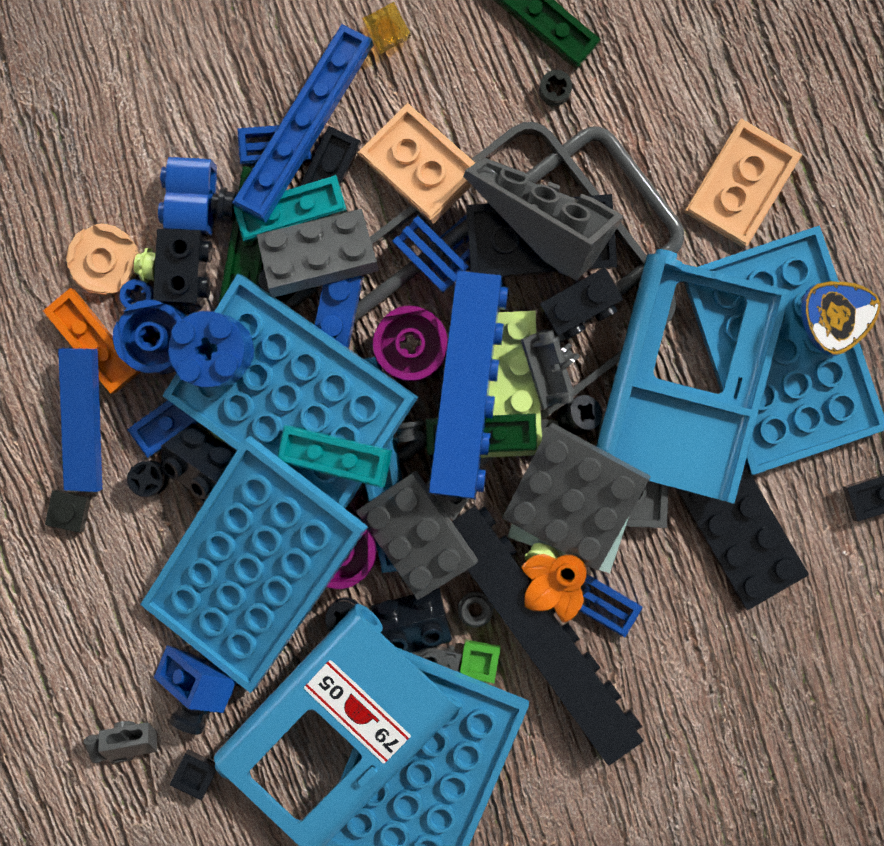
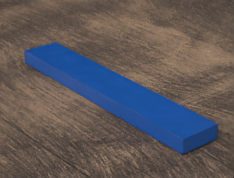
[232,24,374,223]

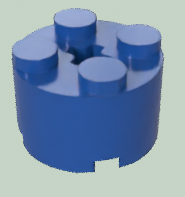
[113,300,186,375]
[169,311,254,387]

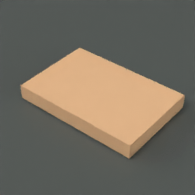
[357,103,475,224]
[684,118,802,248]

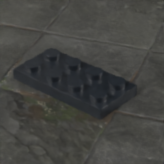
[466,194,617,277]
[674,465,809,611]

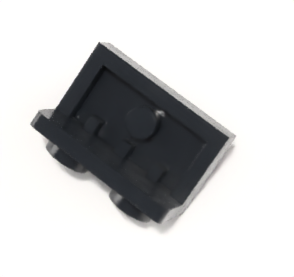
[161,423,236,501]
[371,588,452,653]

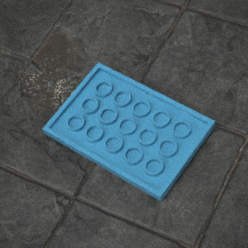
[684,225,884,475]
[162,274,418,509]
[140,436,368,693]
[325,647,529,846]

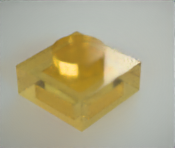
[362,2,411,54]

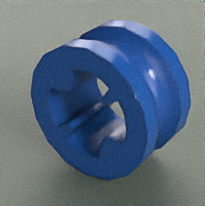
[120,279,154,308]

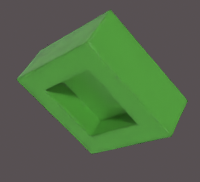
[459,639,500,683]

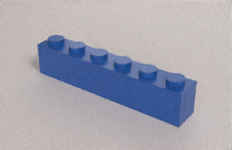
[429,271,508,500]

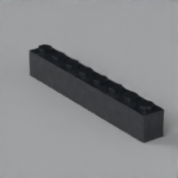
[451,503,644,766]

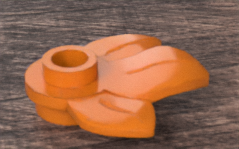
[521,554,587,622]

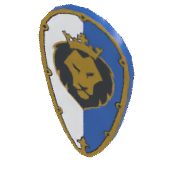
[801,281,880,356]

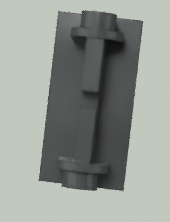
[521,328,575,409]

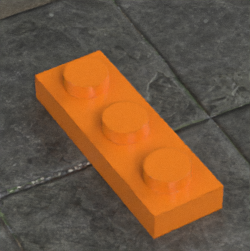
[43,288,140,394]

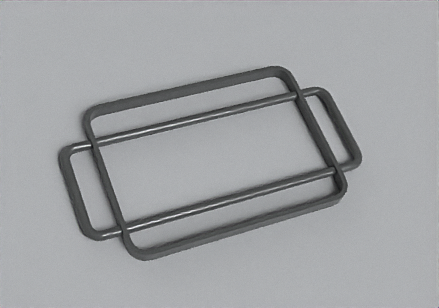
[284,122,685,498]

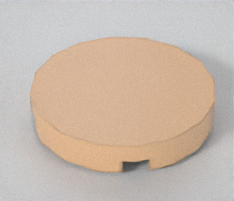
[66,223,139,296]

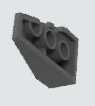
[463,158,624,280]

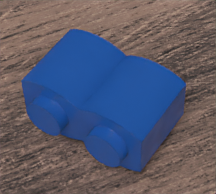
[158,157,217,236]

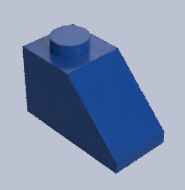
[154,645,236,713]

